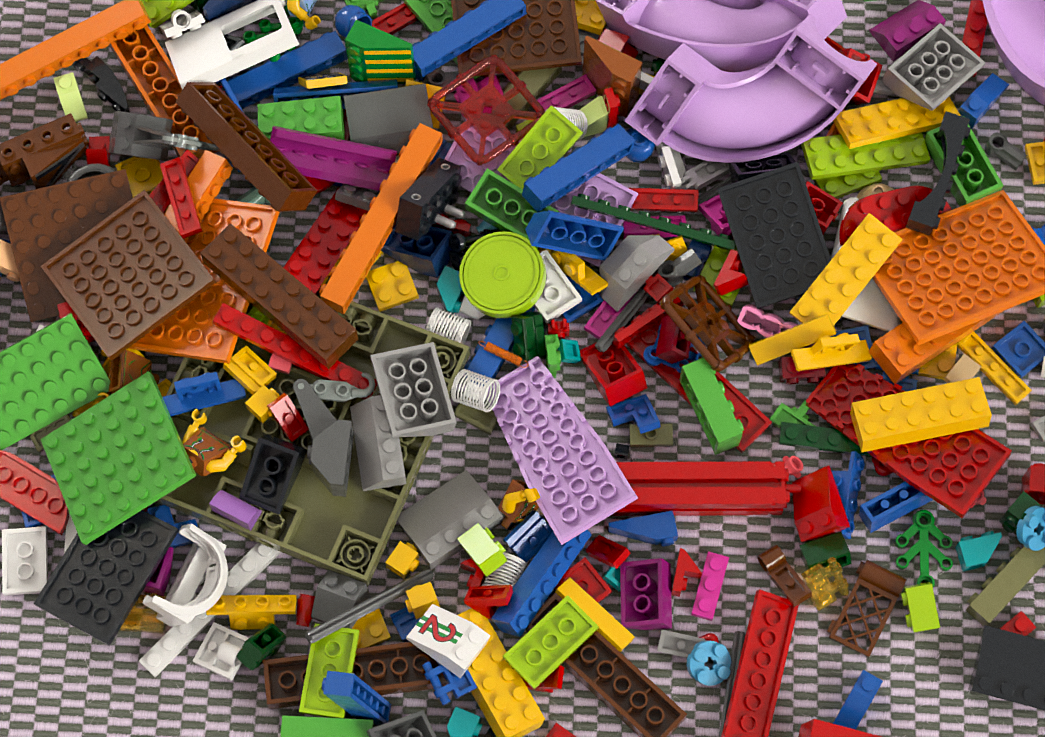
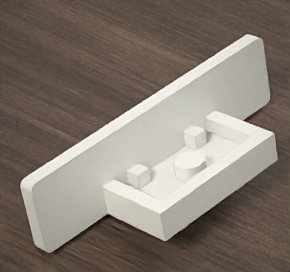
[655,142,688,213]

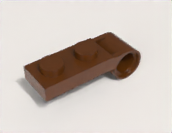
[757,545,812,607]

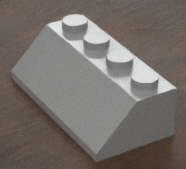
[350,395,406,491]

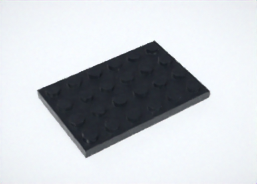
[717,162,831,309]
[34,510,179,646]

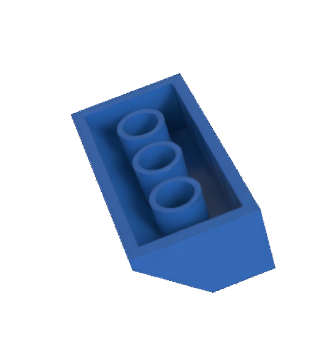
[525,210,624,261]

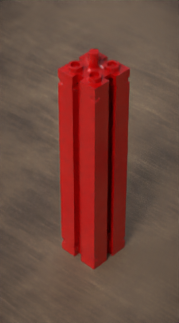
[610,461,801,516]

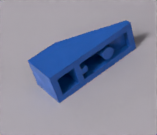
[958,73,1009,129]
[608,511,678,546]
[833,670,883,730]

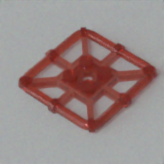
[427,54,545,166]

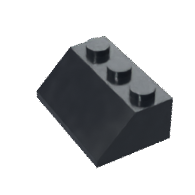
[729,152,796,183]

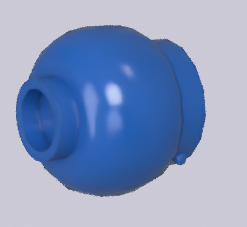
[335,5,372,38]
[626,127,655,162]

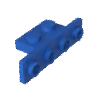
[163,372,246,416]
[832,451,865,539]

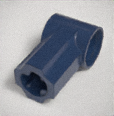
[683,240,712,281]

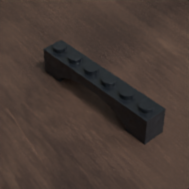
[906,111,971,236]

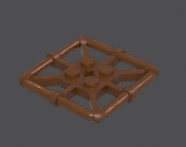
[660,275,756,372]

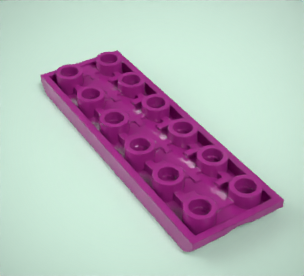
[270,126,397,191]

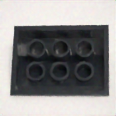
[968,625,1045,710]

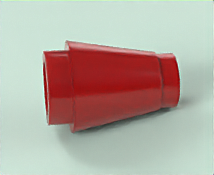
[296,594,315,627]

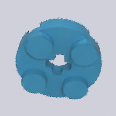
[1016,506,1045,551]
[687,640,731,686]

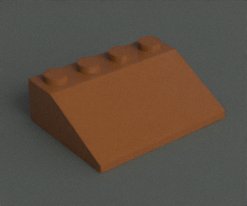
[582,35,643,118]

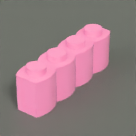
[737,304,816,349]

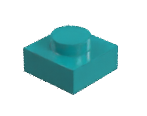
[558,339,581,363]
[602,566,621,591]

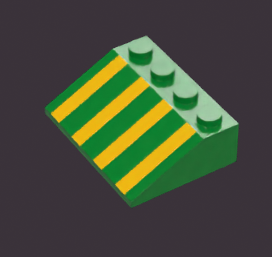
[345,20,416,84]

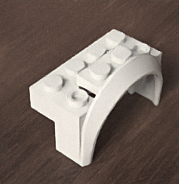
[142,523,228,626]

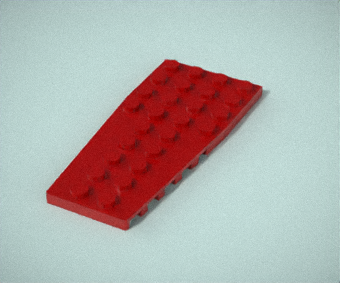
[806,363,1012,518]

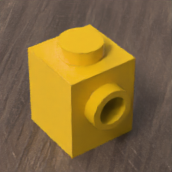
[245,385,280,424]
[385,541,420,579]
[405,582,440,619]

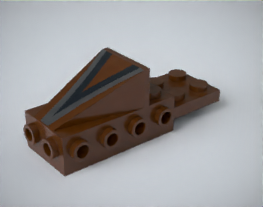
[0,113,89,189]

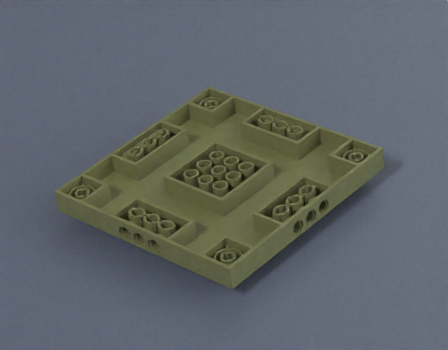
[156,293,470,587]

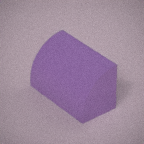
[209,490,262,531]

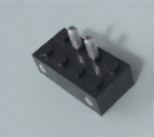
[395,158,466,241]

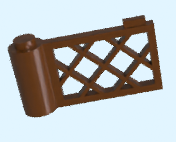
[827,560,907,658]

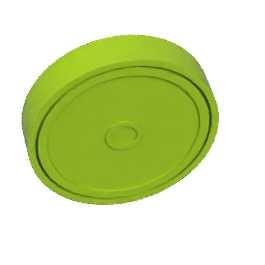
[459,231,546,318]

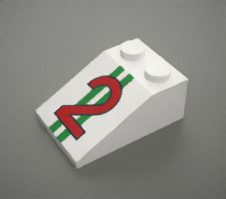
[406,604,490,678]

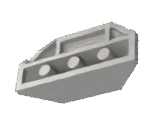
[599,235,675,312]

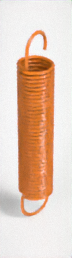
[478,341,529,368]

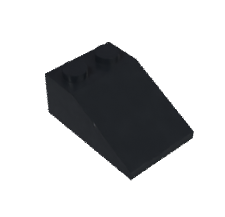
[239,434,307,514]

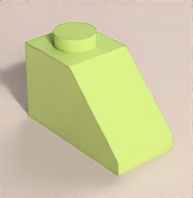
[53,72,88,122]
[576,96,608,137]

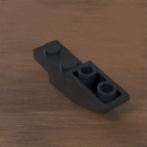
[72,56,130,113]

